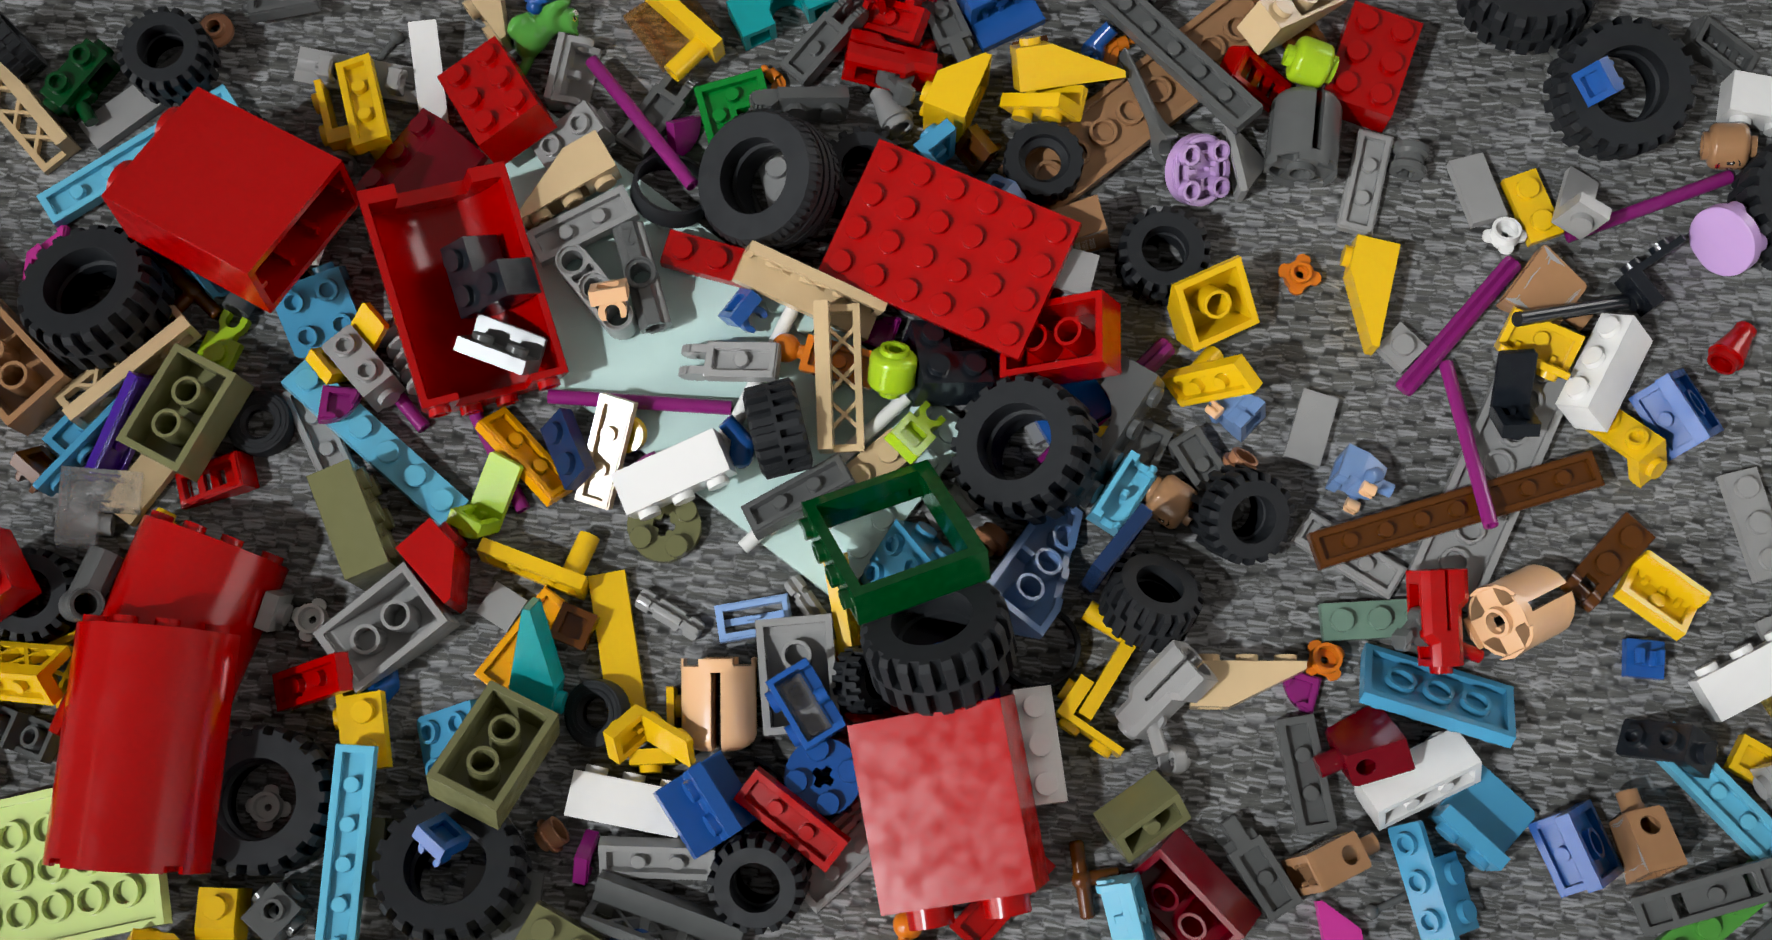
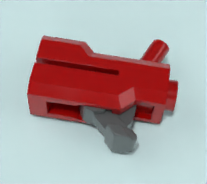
[841,27,943,106]
[1392,568,1484,674]

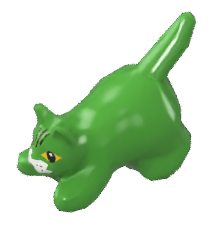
[507,0,579,76]

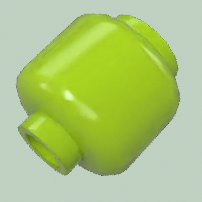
[1281,36,1339,89]
[867,341,918,399]

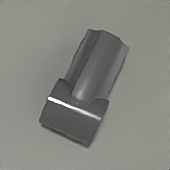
[58,545,124,622]

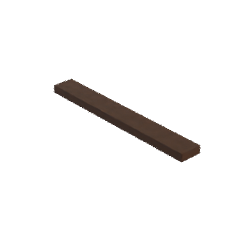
[1306,450,1605,571]

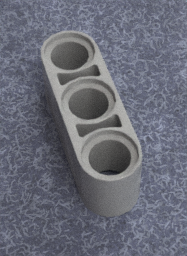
[555,244,638,340]

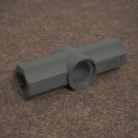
[612,220,672,334]

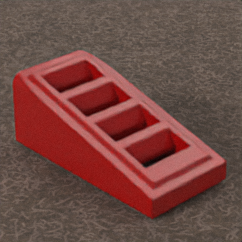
[1219,45,1292,112]
[175,450,260,510]

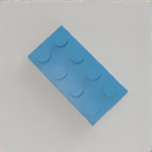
[1359,642,1516,748]

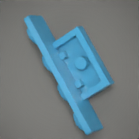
[32,397,117,497]
[1387,820,1480,940]

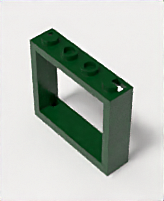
[799,459,991,626]

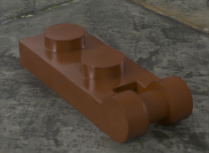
[1558,512,1656,613]

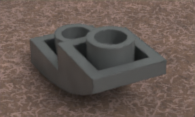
[0,704,60,764]

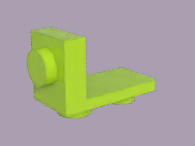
[446,451,524,539]

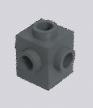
[241,881,313,940]

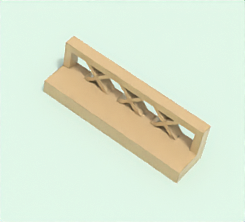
[0,62,81,175]
[731,240,888,342]
[813,299,865,454]
[53,305,202,430]

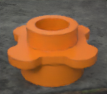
[1278,254,1321,296]
[1305,640,1345,681]

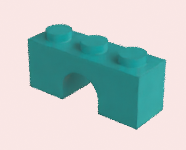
[726,0,838,51]

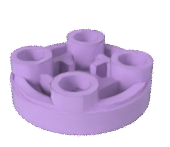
[1165,133,1231,206]
[1689,201,1768,276]

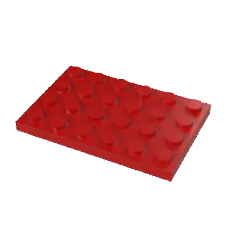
[818,138,1082,362]

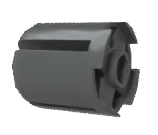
[1263,86,1343,188]

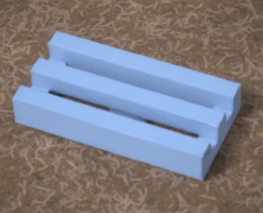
[714,593,792,644]

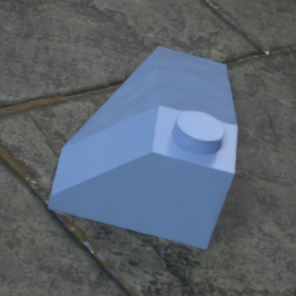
[986,506,1083,639]

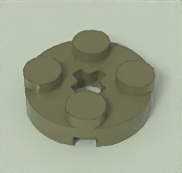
[627,501,702,564]

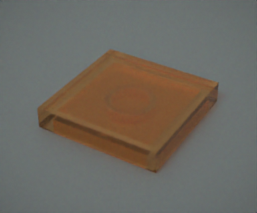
[623,0,721,72]

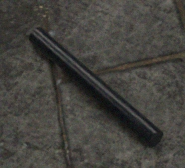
[1511,295,1630,327]

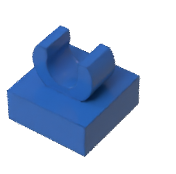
[1571,55,1625,108]
[718,288,768,333]
[1622,638,1666,681]
[412,812,472,868]

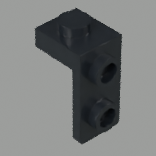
[1614,235,1686,317]
[1489,349,1542,440]
[1615,719,1718,779]

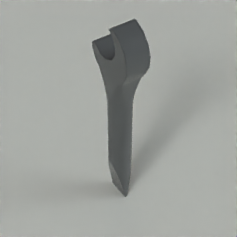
[1119,47,1178,165]

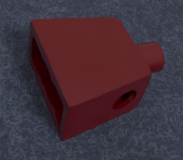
[1312,706,1415,786]

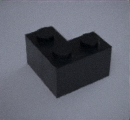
[440,235,541,320]
[902,320,995,407]

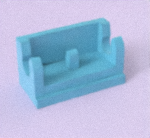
[1085,450,1158,537]
[1095,872,1156,940]

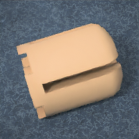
[1463,564,1576,660]
[681,657,757,752]

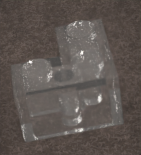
[54,466,145,549]

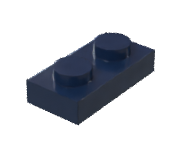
[540,408,596,490]

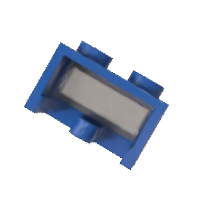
[764,657,847,751]

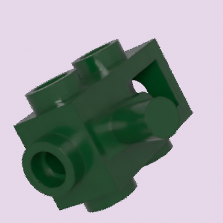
[39,38,121,127]

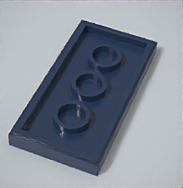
[1078,503,1153,596]

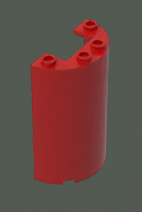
[356,161,569,419]
[48,509,289,736]
[42,614,241,875]

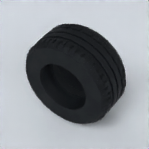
[698,108,841,254]

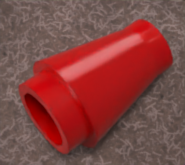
[1707,321,1757,375]

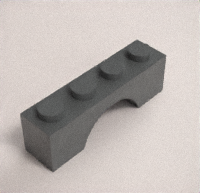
[1078,354,1165,509]

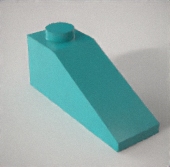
[509,597,568,714]

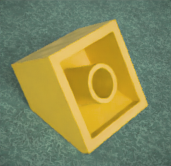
[919,52,992,142]
[1167,255,1260,352]

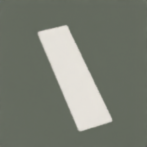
[408,19,449,124]

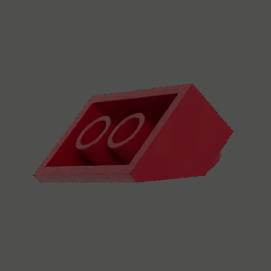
[355,108,489,193]
[1129,827,1262,940]

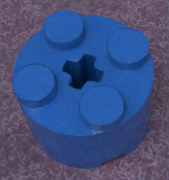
[784,738,859,817]

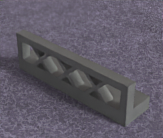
[579,870,745,940]

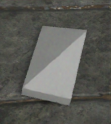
[1219,125,1265,203]

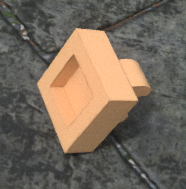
[588,278,630,321]

